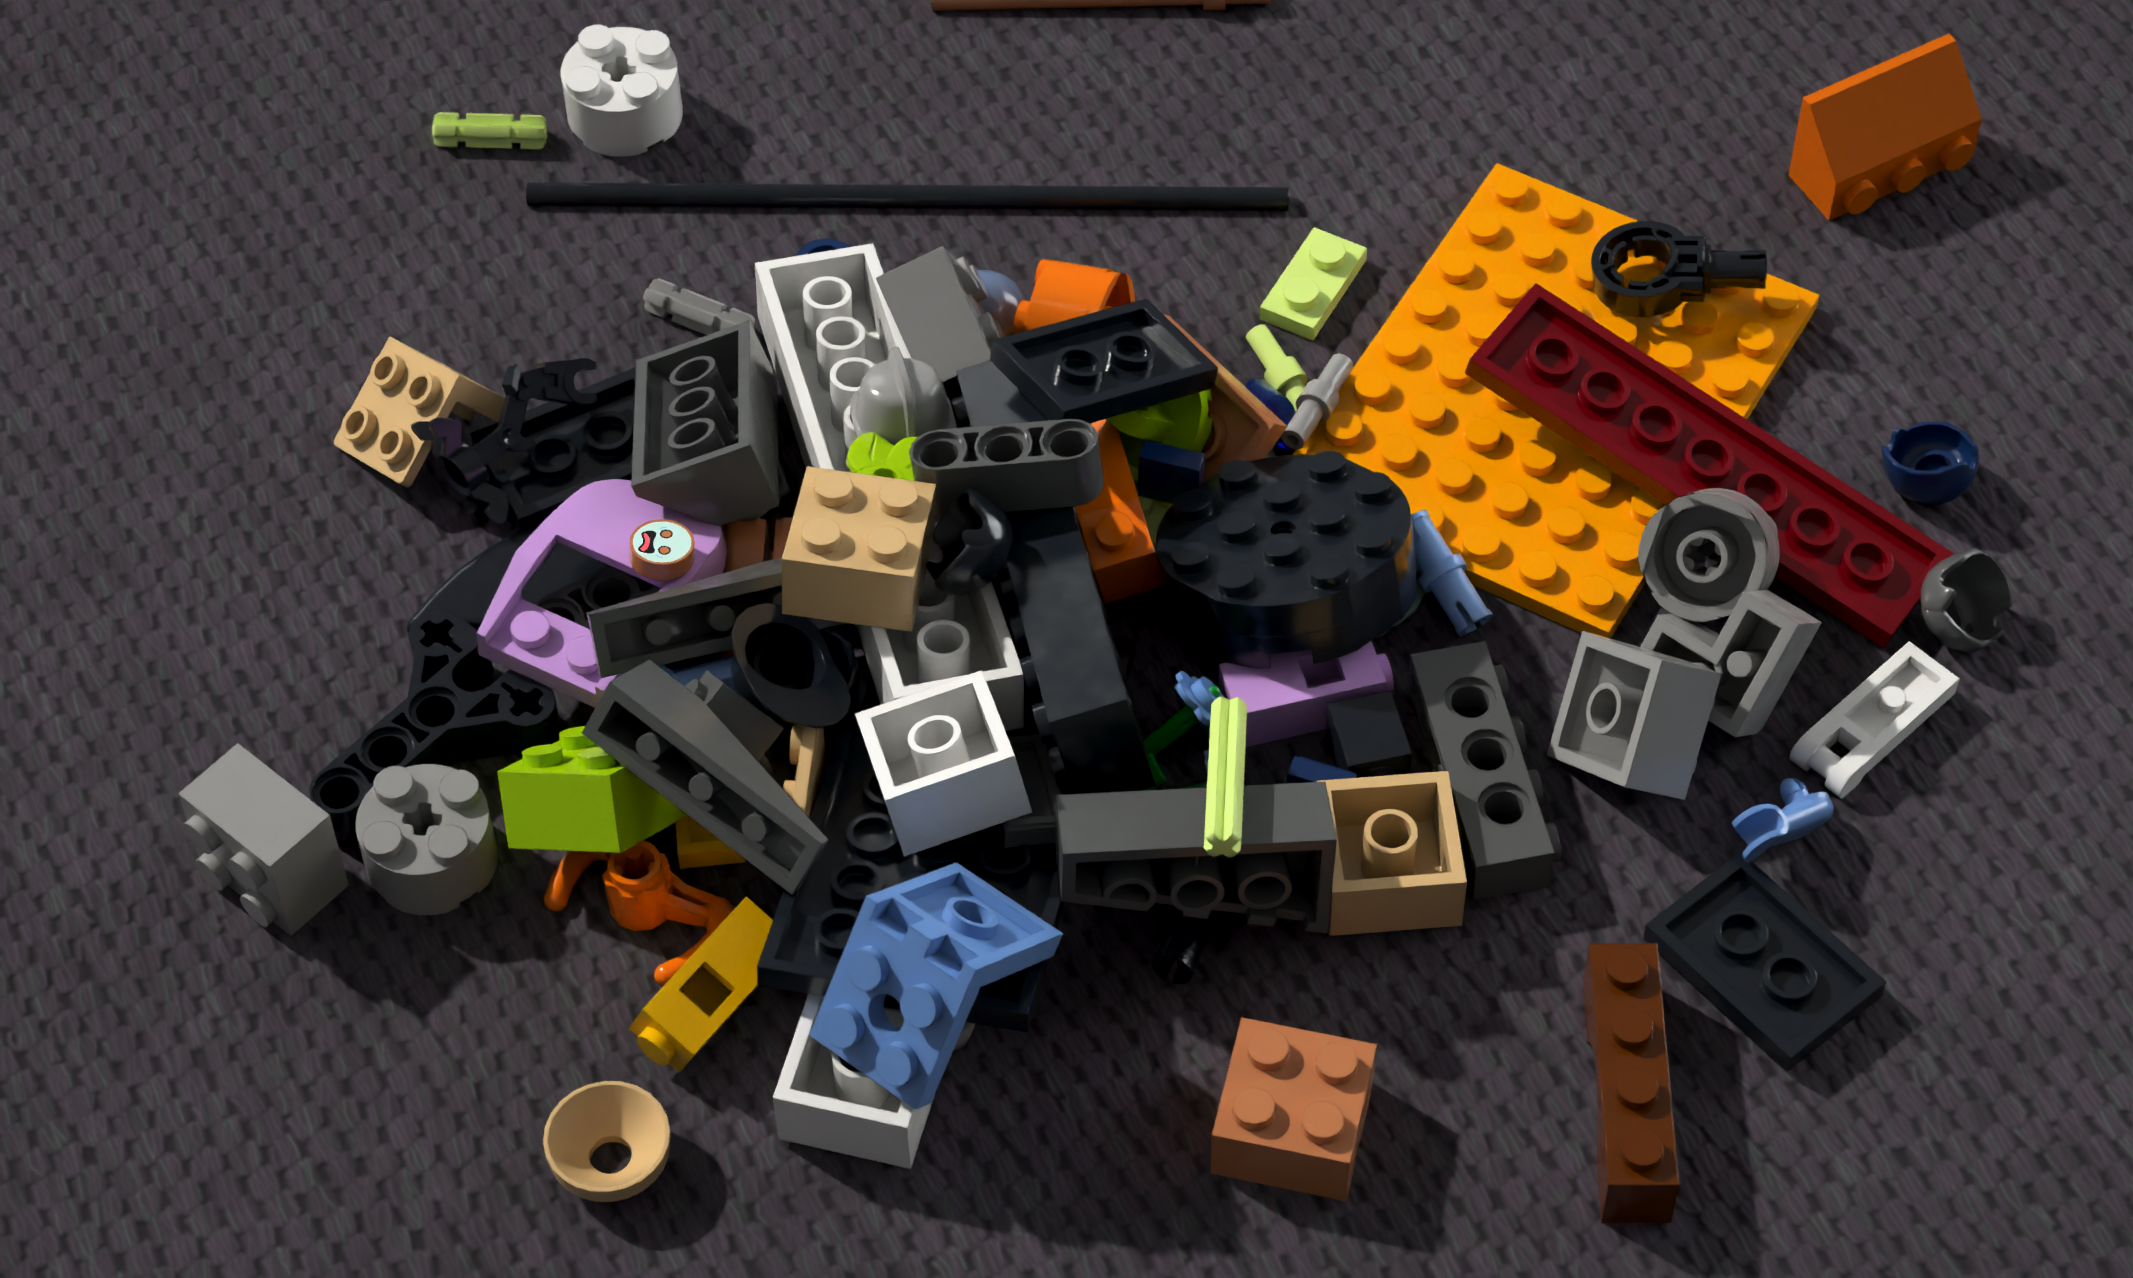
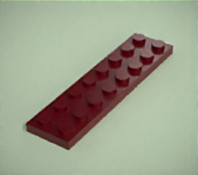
[1465,283,1953,648]

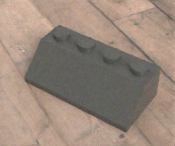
[631,320,779,526]

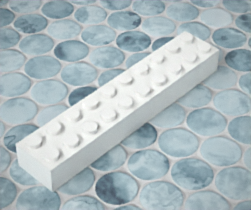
[755,243,1024,731]

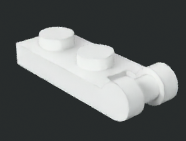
[1790,641,1960,799]

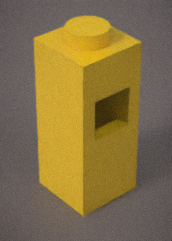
[628,896,773,1072]

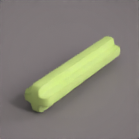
[1204,696,1247,858]

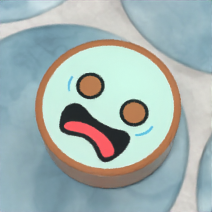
[630,519,695,581]

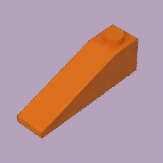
[1075,419,1162,604]

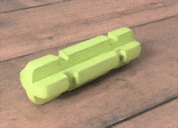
[432,112,547,150]

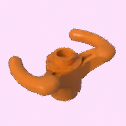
[544,840,735,987]

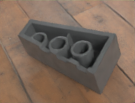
[1054,782,1337,933]

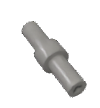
[1281,353,1353,450]

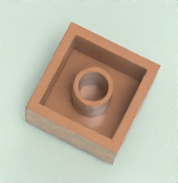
[1211,1017,1377,1201]

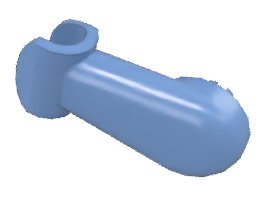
[1732,778,1834,863]

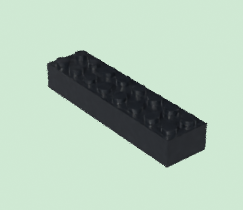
[952,361,1156,794]

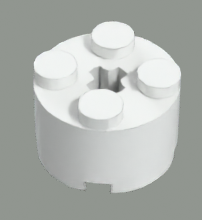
[561,25,683,157]

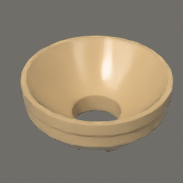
[543,1081,671,1202]

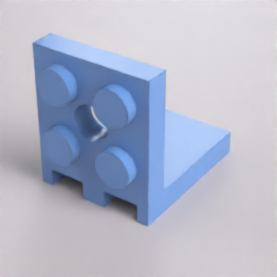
[809,862,1063,1110]

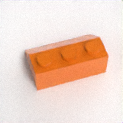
[1788,33,1982,221]

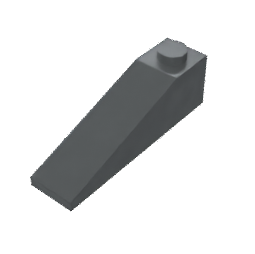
[587,558,847,678]
[582,660,828,895]

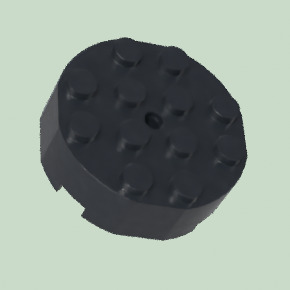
[1156,451,1417,668]

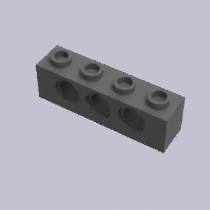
[1407,641,1561,900]

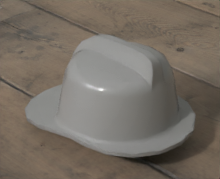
[850,347,957,446]

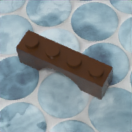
[1583,943,1679,1223]

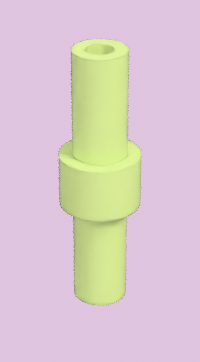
[1246,324,1308,413]

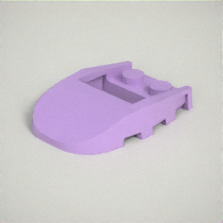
[477,479,728,708]

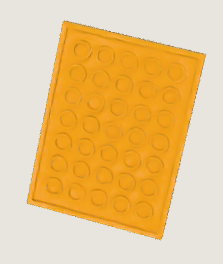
[1293,163,1819,639]

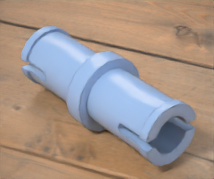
[1411,510,1493,637]

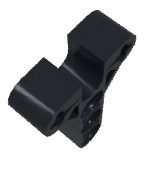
[309,610,562,847]

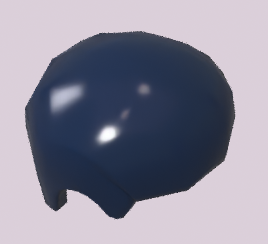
[1881,422,1980,506]

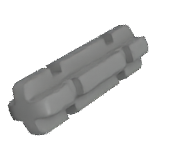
[643,278,756,335]

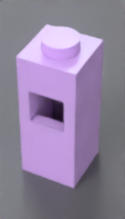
[1218,641,1394,747]

